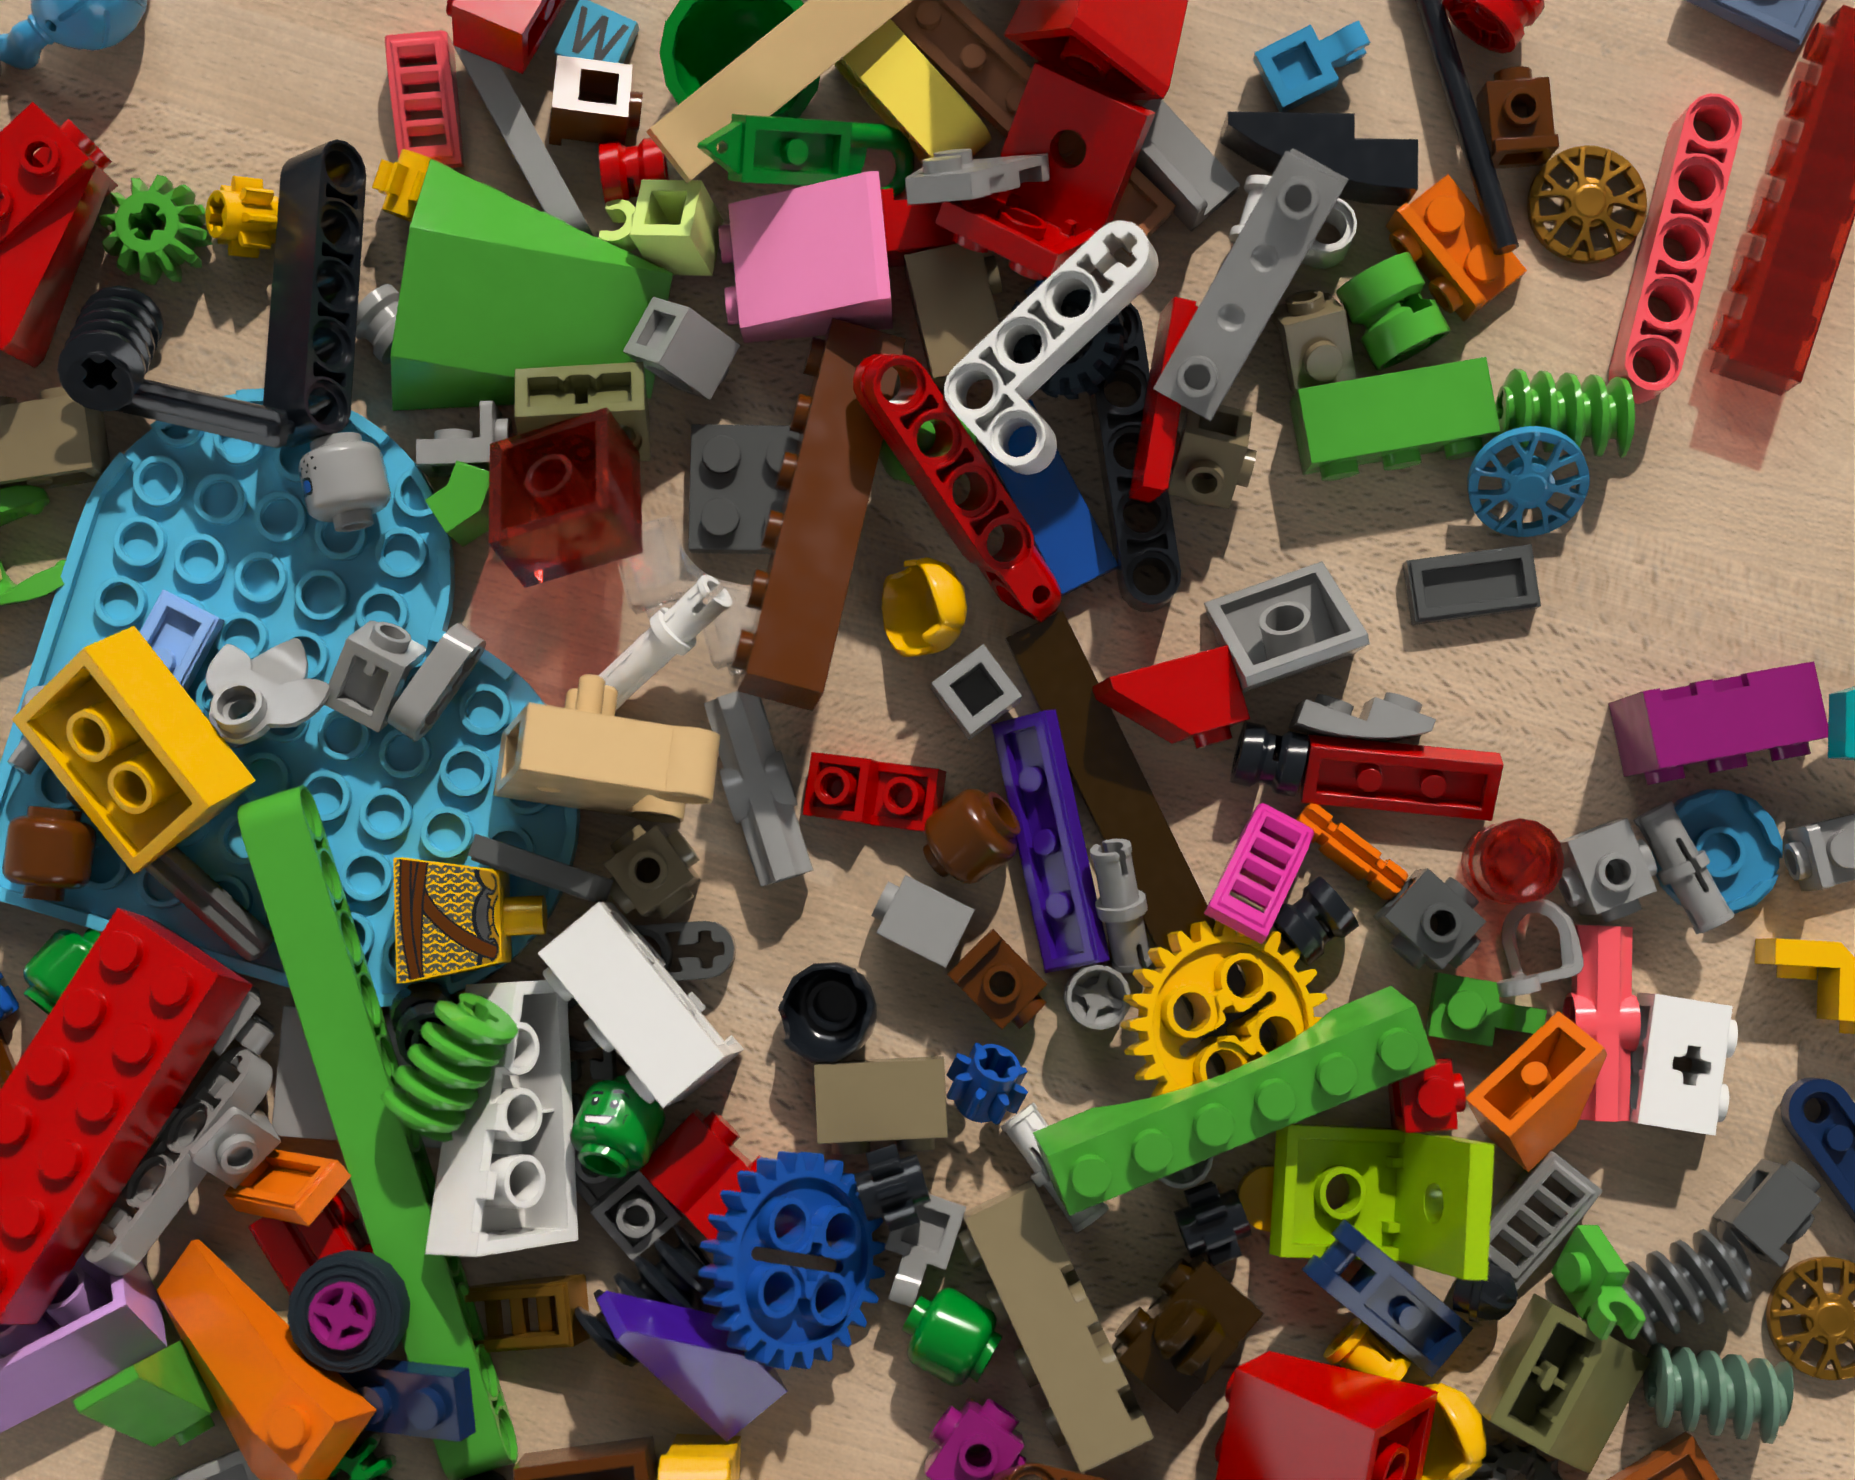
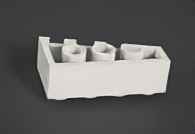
[425,980,579,1257]

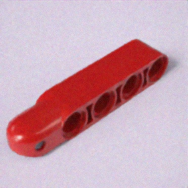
[853,354,1062,622]

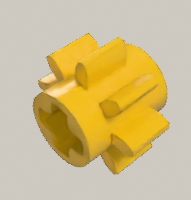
[372,149,432,222]
[205,176,279,258]

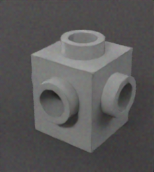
[1552,818,1657,922]

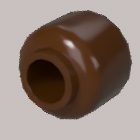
[923,789,1021,884]
[2,806,96,902]

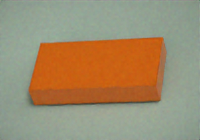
[223,1149,351,1226]

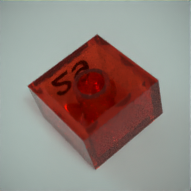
[489,407,643,588]

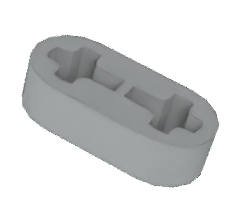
[387,623,486,742]

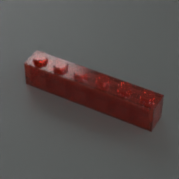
[1708,5,1855,396]

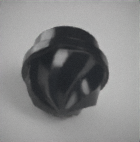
[1453,1259,1518,1323]

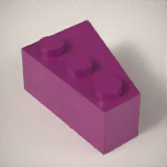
[1608,661,1828,785]

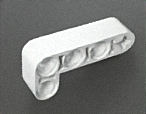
[944,220,1159,475]

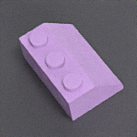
[0,1253,167,1433]

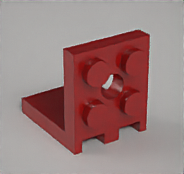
[935,60,1155,280]

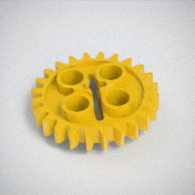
[1121,920,1328,1097]

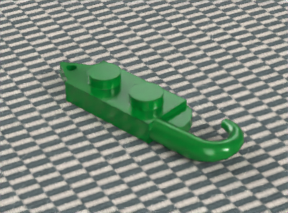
[697,114,914,198]

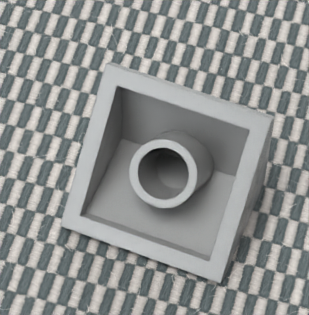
[1204,562,1370,693]

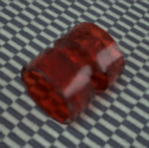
[1461,818,1564,905]

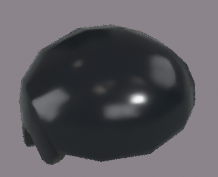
[778,962,877,1063]

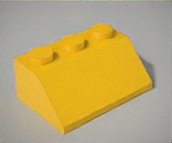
[12,626,256,874]

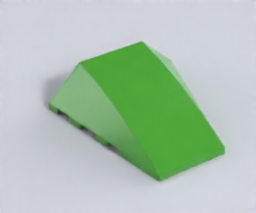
[390,159,674,411]

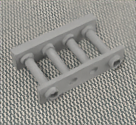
[1153,148,1349,421]

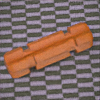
[1295,803,1408,900]

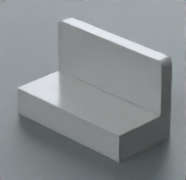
[1135,99,1240,232]

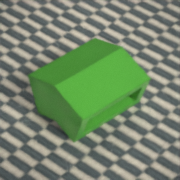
[425,460,509,547]

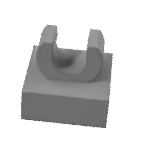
[212,986,275,1056]

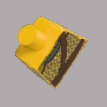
[393,858,548,983]

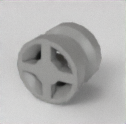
[356,284,400,365]

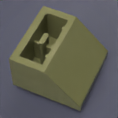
[1474,1293,1651,1474]

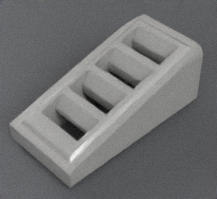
[1489,1150,1603,1290]

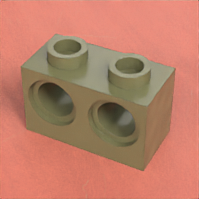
[514,362,651,468]

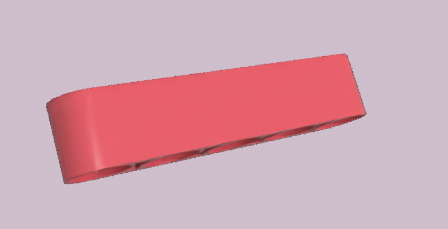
[1608,93,1742,404]

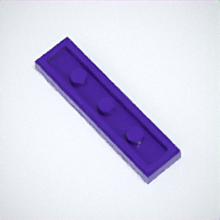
[991,709,1110,974]

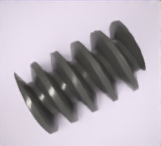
[1622,1221,1753,1346]

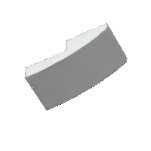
[1289,692,1436,742]
[574,1148,682,1261]

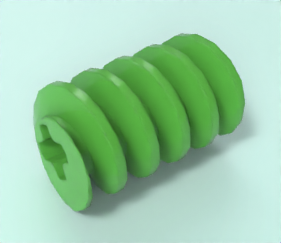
[1492,369,1635,458]
[381,993,518,1142]

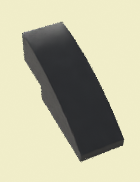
[1221,112,1418,206]

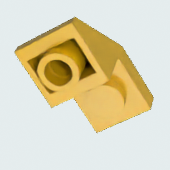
[1755,938,1855,1034]

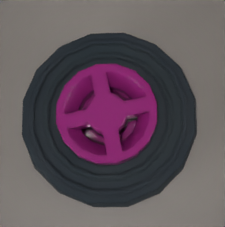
[287,1250,411,1373]

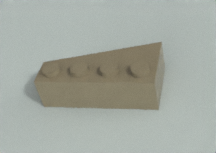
[958,1180,1154,1474]

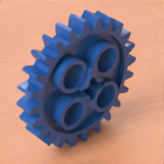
[699,1151,886,1370]

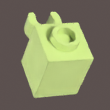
[598,179,724,276]

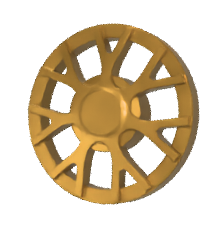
[1527,146,1647,264]
[1766,1256,1855,1380]

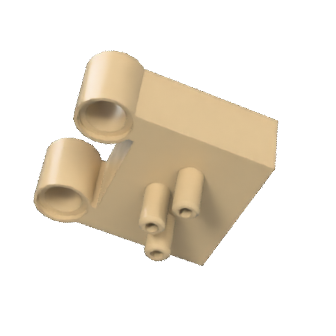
[493,674,720,823]

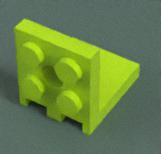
[1269,1124,1494,1281]

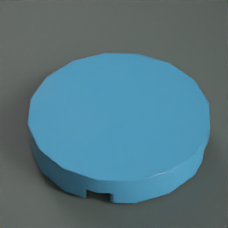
[1651,789,1783,914]

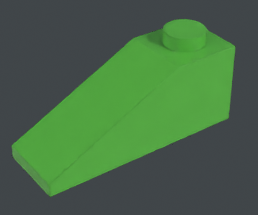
[73,1339,218,1447]

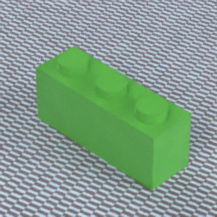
[1289,357,1500,481]

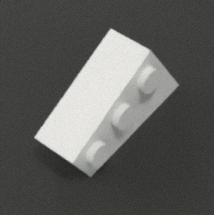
[538,902,744,1108]

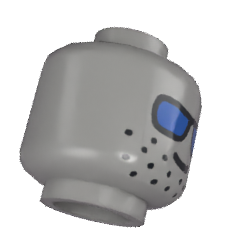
[298,432,391,532]

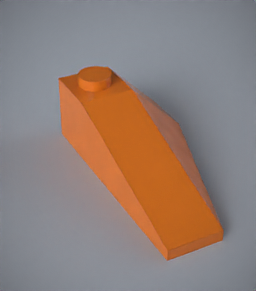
[156,1239,377,1480]

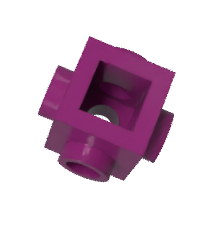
[925,1397,1027,1480]

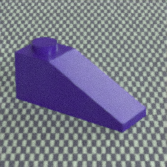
[596,1290,788,1442]

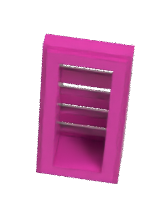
[1204,803,1314,944]

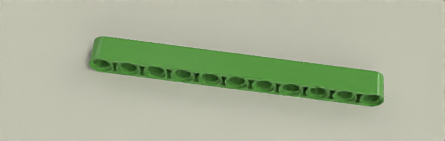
[237,785,518,1480]

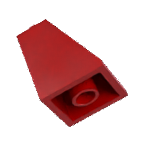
[1004,0,1188,101]
[1215,1351,1438,1480]

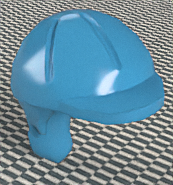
[0,0,147,70]

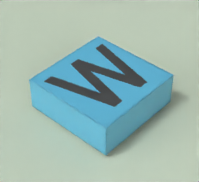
[554,0,639,64]

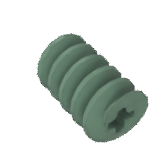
[1643,1343,1794,1444]

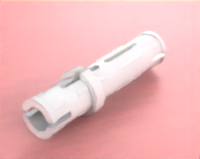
[598,574,732,710]

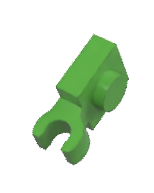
[1425,972,1547,1047]
[1551,1225,1646,1340]

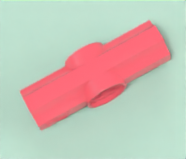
[1562,925,1641,1122]

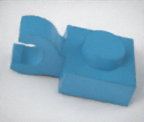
[1253,21,1370,112]

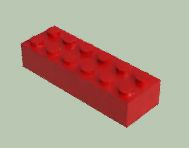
[0,908,253,1325]

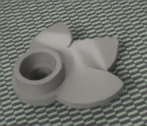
[206,638,331,744]

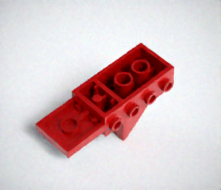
[0,102,118,368]

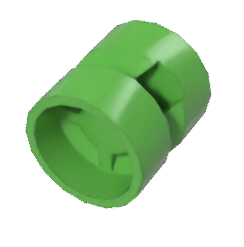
[1336,252,1451,371]

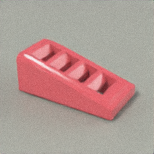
[385,31,464,168]

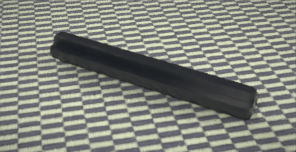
[114,379,295,448]

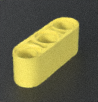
[834,19,992,164]

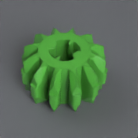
[99,174,213,285]

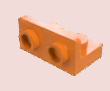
[1385,174,1527,322]

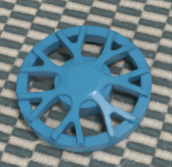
[1467,426,1590,537]

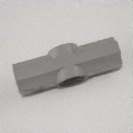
[704,691,814,887]

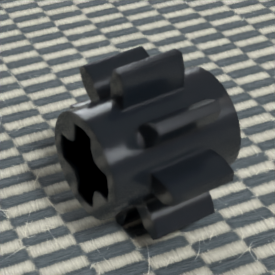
[854,1144,931,1232]
[1173,1181,1252,1266]

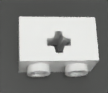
[1630,993,1738,1136]

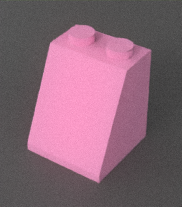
[718,171,893,343]

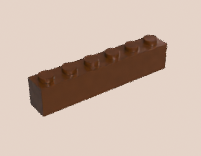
[731,318,906,711]

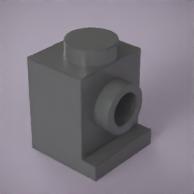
[1712,1159,1822,1267]

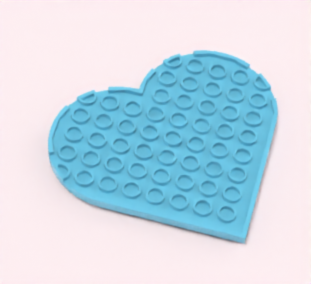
[0,388,580,1007]

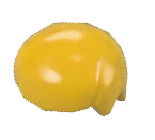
[881,557,967,657]
[1421,1383,1486,1480]

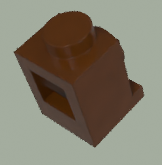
[549,55,643,146]
[1476,66,1559,169]
[947,929,1047,1030]

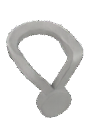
[1496,899,1584,997]

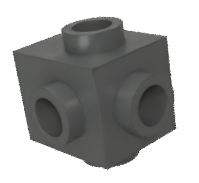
[1374,868,1486,970]

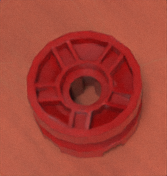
[1442,0,1545,54]

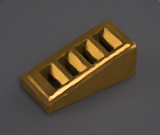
[464,1274,590,1353]

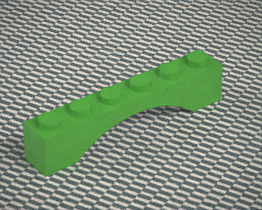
[1032,986,1437,1216]

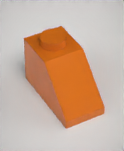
[1466,1011,1607,1172]

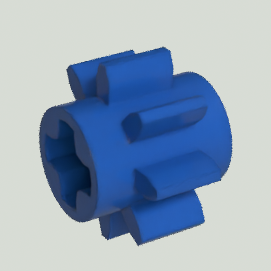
[946,1042,1028,1125]

